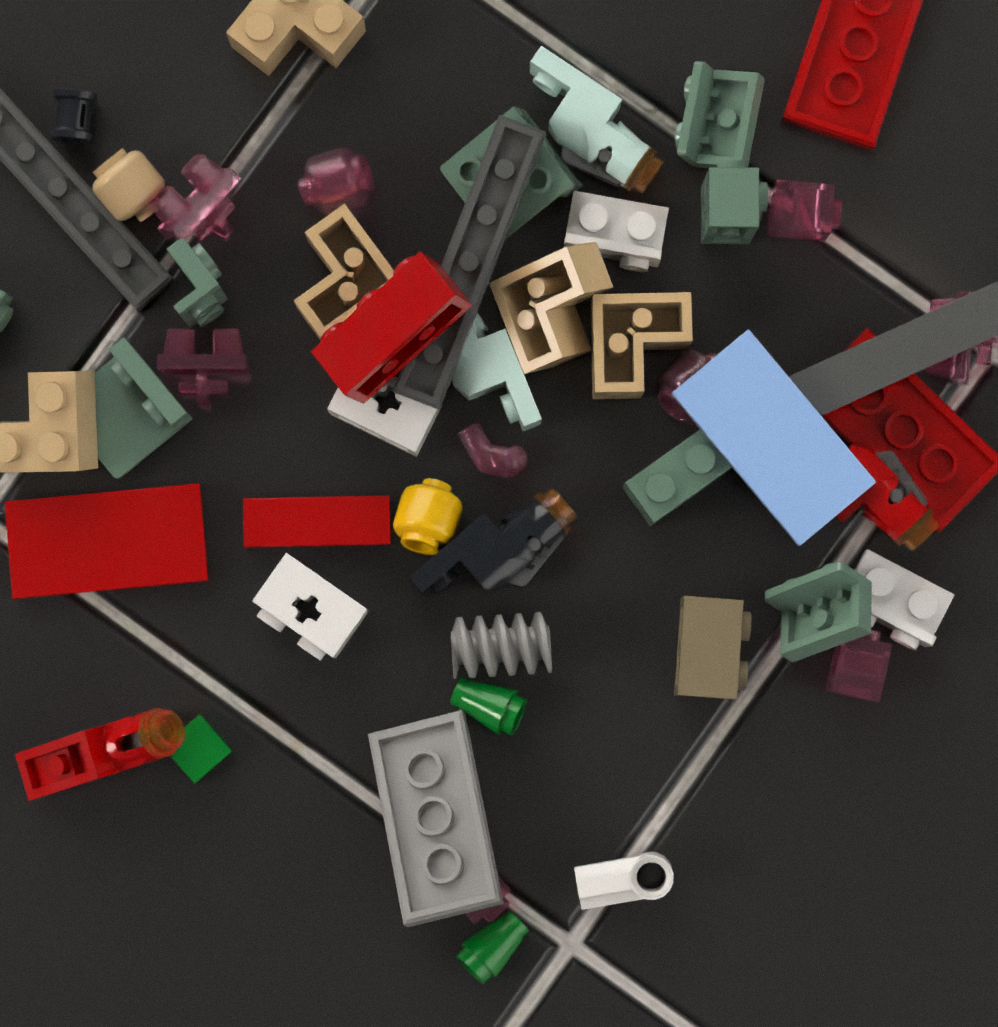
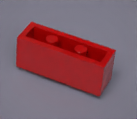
[310,251,473,404]

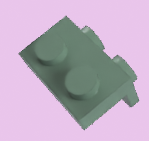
[675,61,765,169]
[167,237,228,328]
[765,562,872,662]

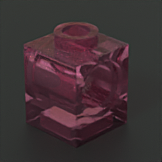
[768,180,842,241]
[825,630,892,702]

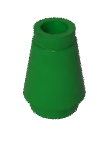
[450,678,527,736]
[456,910,529,984]

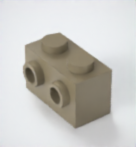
[674,596,751,700]

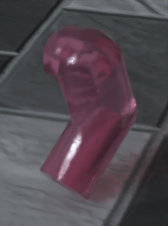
[458,422,528,478]

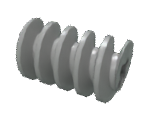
[451,612,552,679]

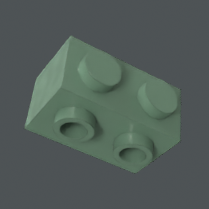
[701,160,768,244]

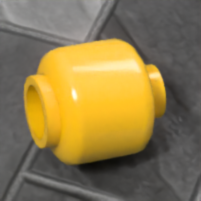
[393,478,463,555]

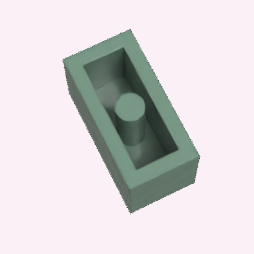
[622,429,732,527]

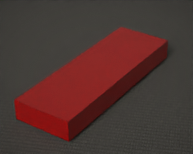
[243,495,391,548]

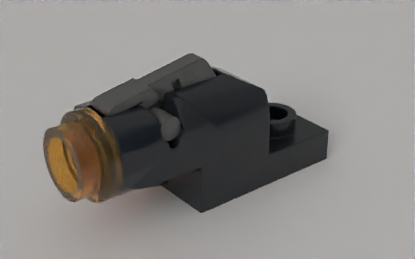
[410,488,577,595]

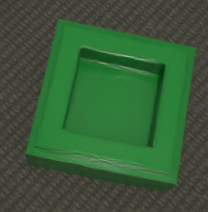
[170,714,233,784]

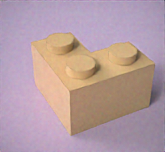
[226,0,366,76]
[294,203,394,341]
[489,242,613,374]
[590,292,693,399]
[0,371,98,472]

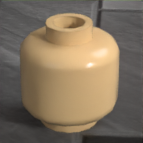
[92,148,165,222]

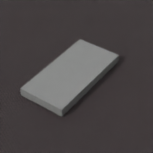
[368,710,504,927]

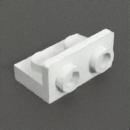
[563,191,669,272]
[855,549,954,651]

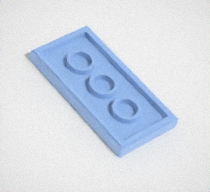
[671,329,876,546]

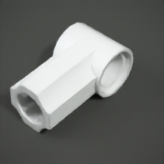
[574,852,674,910]

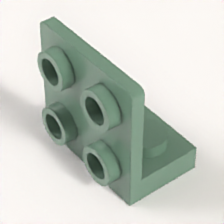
[440,106,583,239]
[95,337,193,479]

